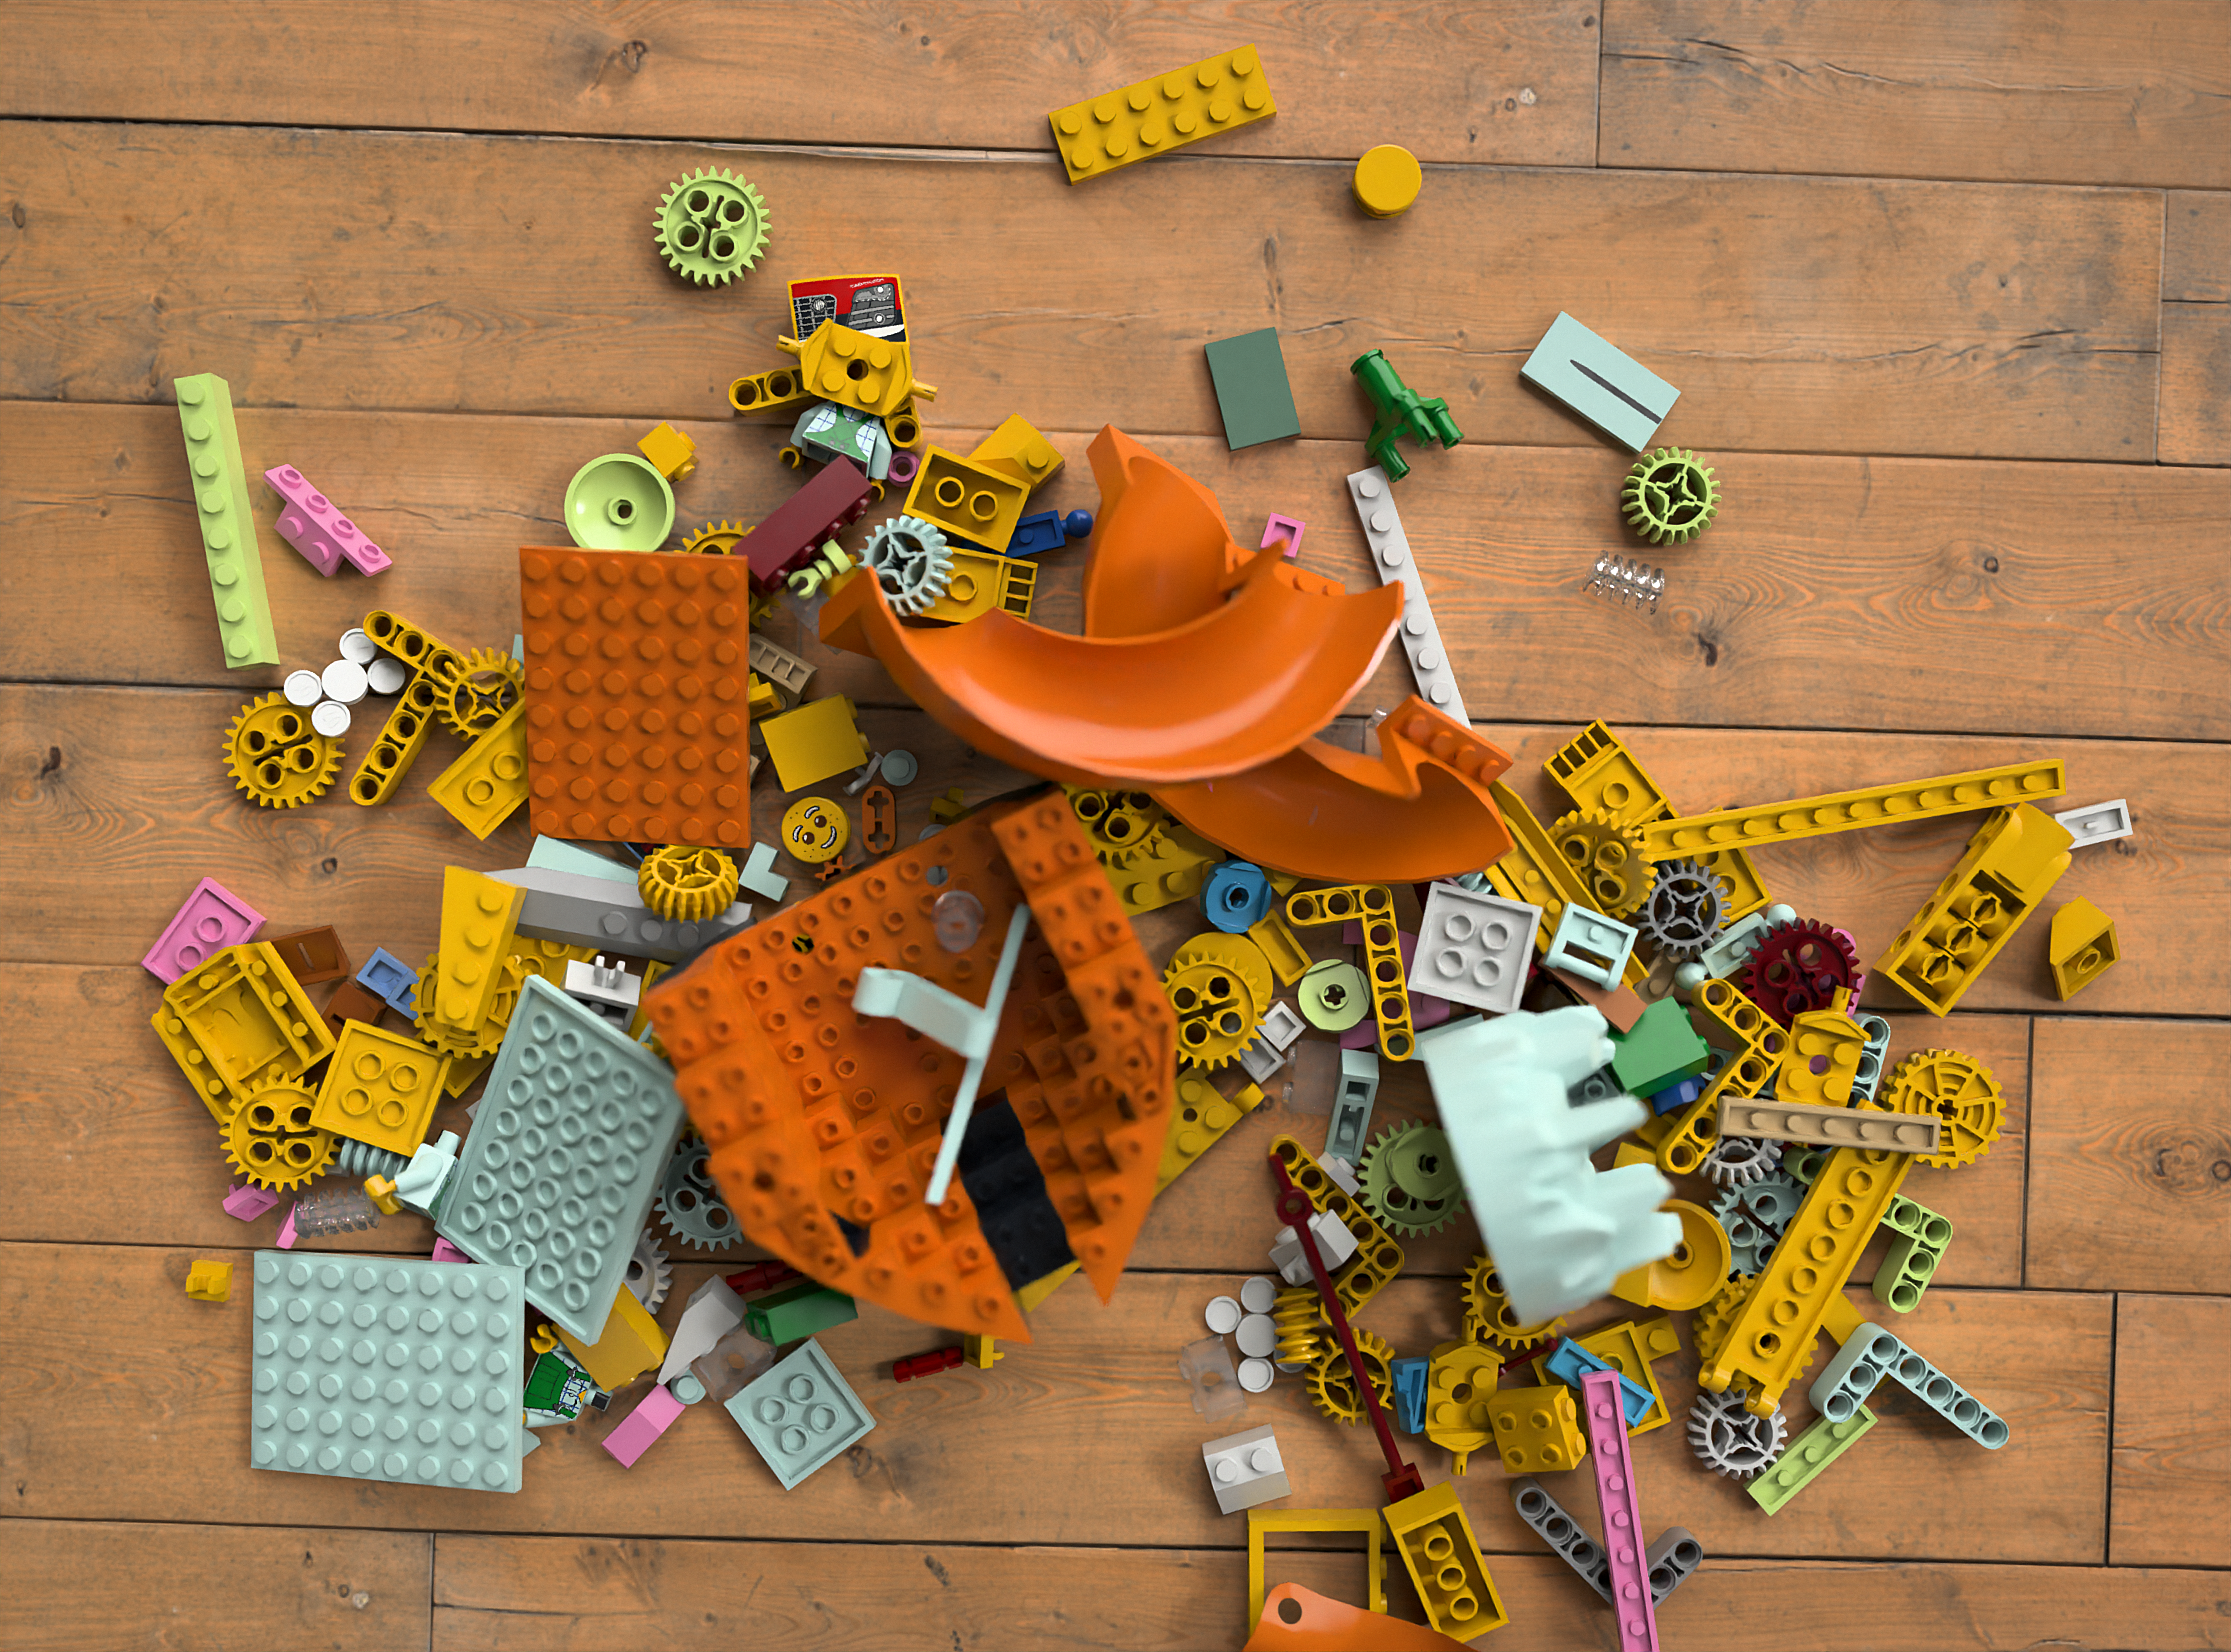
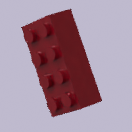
[731,453,873,600]

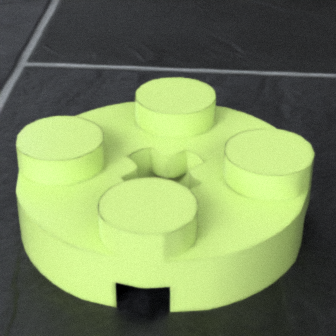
[1298,959,1371,1033]
[1389,1127,1463,1201]

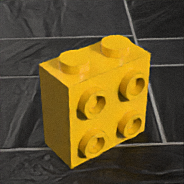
[1486,1385,1586,1473]

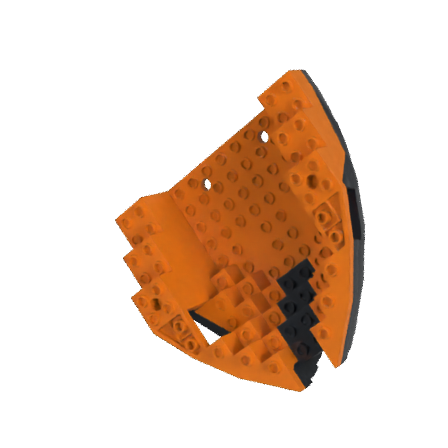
[640,781,1177,1346]

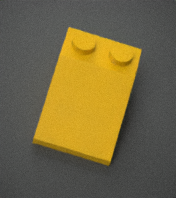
[902,444,1032,554]

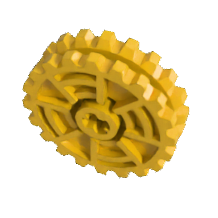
[409,947,533,1059]
[1877,1048,2007,1169]
[1692,1273,1819,1395]

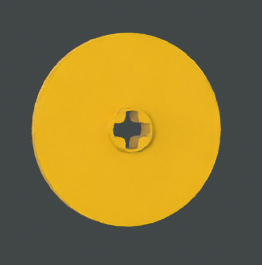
[1164,930,1273,1036]

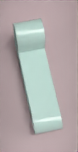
[852,968,998,1059]

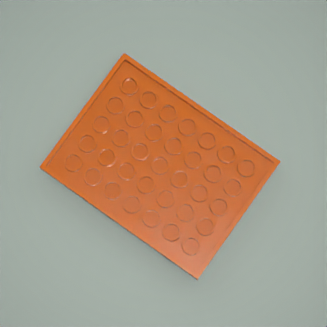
[519,545,751,848]

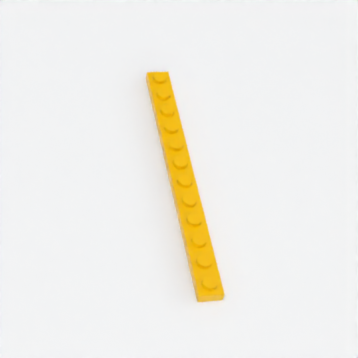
[1638,758,2066,861]

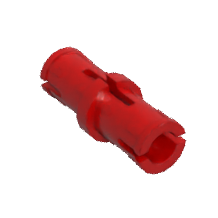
[726,1259,803,1295]

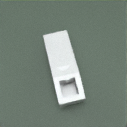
[657,1274,746,1386]

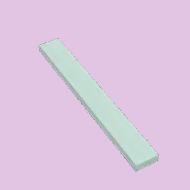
[926,903,1032,1204]

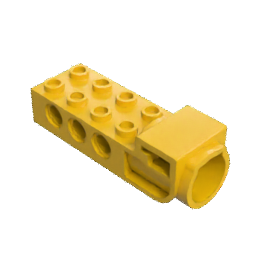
[1872,802,2076,1019]

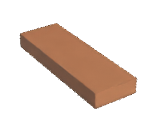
[1537,943,1649,1035]

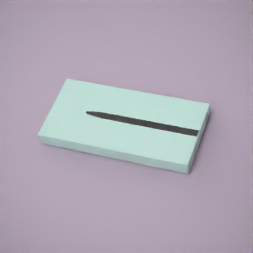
[1519,311,1681,454]

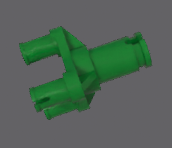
[1350,349,1464,483]

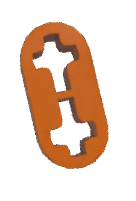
[862,785,897,854]

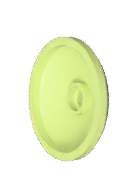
[564,453,675,551]

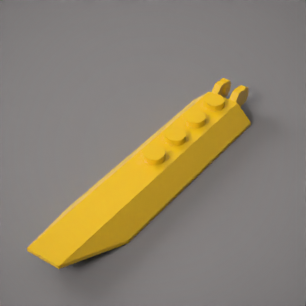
[1483,778,1650,1006]

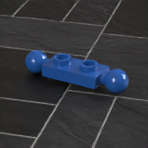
[959,509,1094,559]

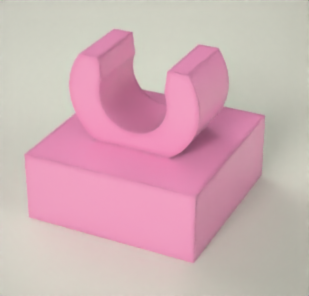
[222,1173,279,1222]

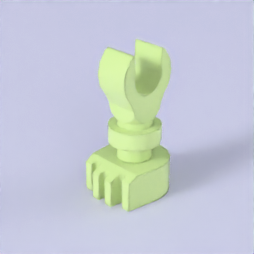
[788,539,853,600]

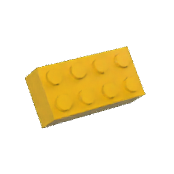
[1382,1480,1510,1643]

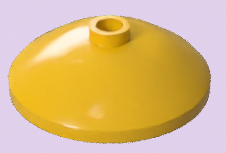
[1653,1199,1731,1311]

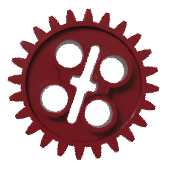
[1738,917,1862,1034]

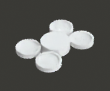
[284,628,406,738]
[1205,1276,1307,1393]

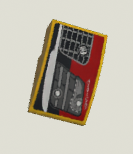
[787,273,910,347]

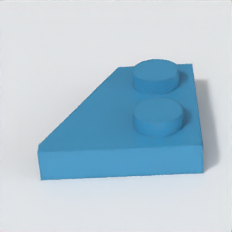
[1391,1356,1429,1434]

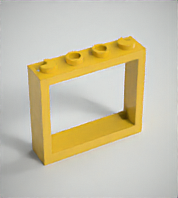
[1247,1508,1387,1641]

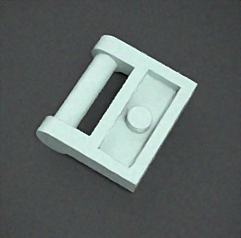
[1543,902,1638,993]

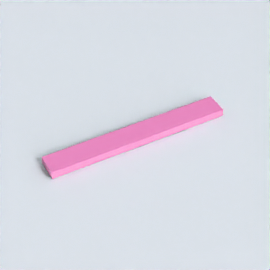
[1579,1369,1660,1652]

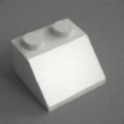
[1202,1423,1292,1515]

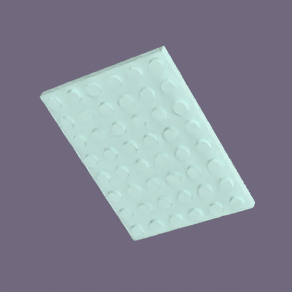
[434,975,689,1347]
[251,1249,525,1493]

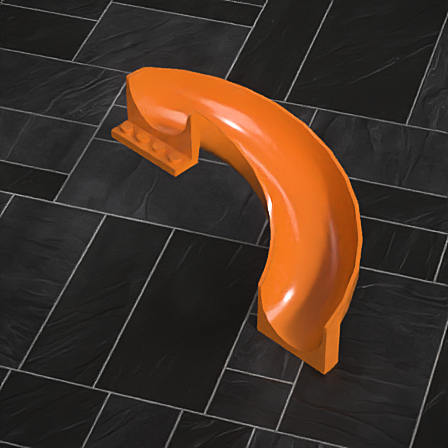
[1080,423,1514,885]
[818,537,1405,792]

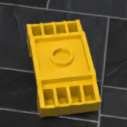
[892,540,1038,624]
[1541,718,1681,855]

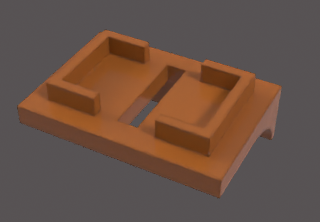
[261,924,351,987]
[321,980,389,1059]

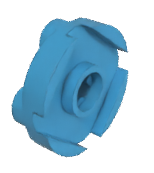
[1200,859,1272,934]

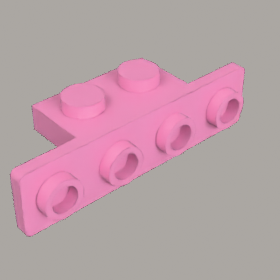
[262,464,392,577]

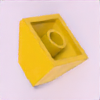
[967,412,1065,503]
[2050,895,2121,1002]

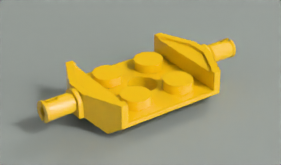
[776,318,938,419]
[1772,985,1872,1148]
[1424,1315,1505,1476]

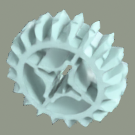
[855,516,955,617]

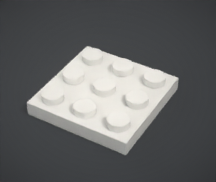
[1407,881,1543,1015]

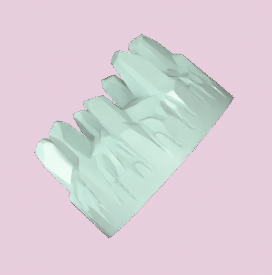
[1422,1006,1683,1328]

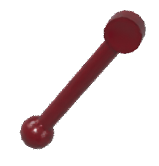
[1498,1337,1558,1378]

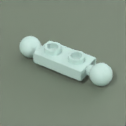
[1675,904,1796,991]

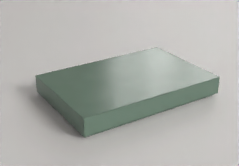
[1204,327,1301,452]

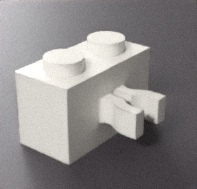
[559,955,641,1032]
[1268,1209,1359,1288]

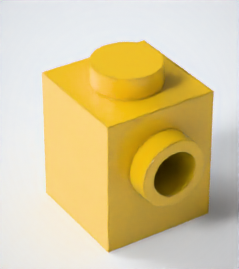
[637,421,699,483]

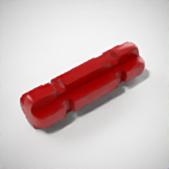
[893,1346,964,1383]

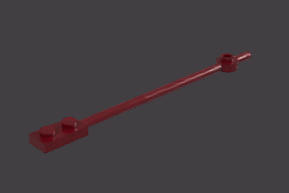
[1267,1153,1425,1504]

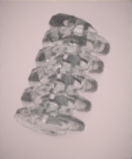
[1583,550,1665,615]
[294,1185,380,1240]

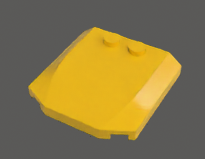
[150,941,338,1127]

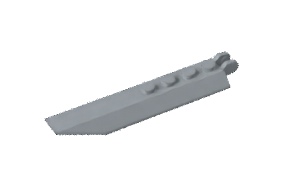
[479,866,752,963]

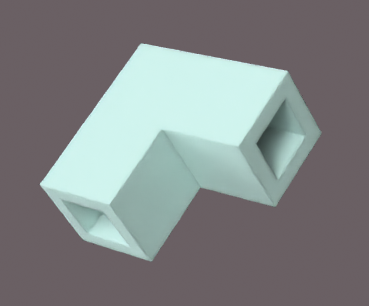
[738,841,792,902]

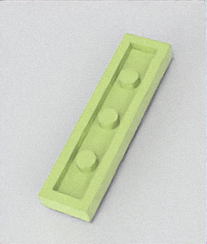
[1742,1403,1879,1517]

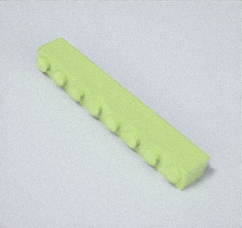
[174,373,280,671]

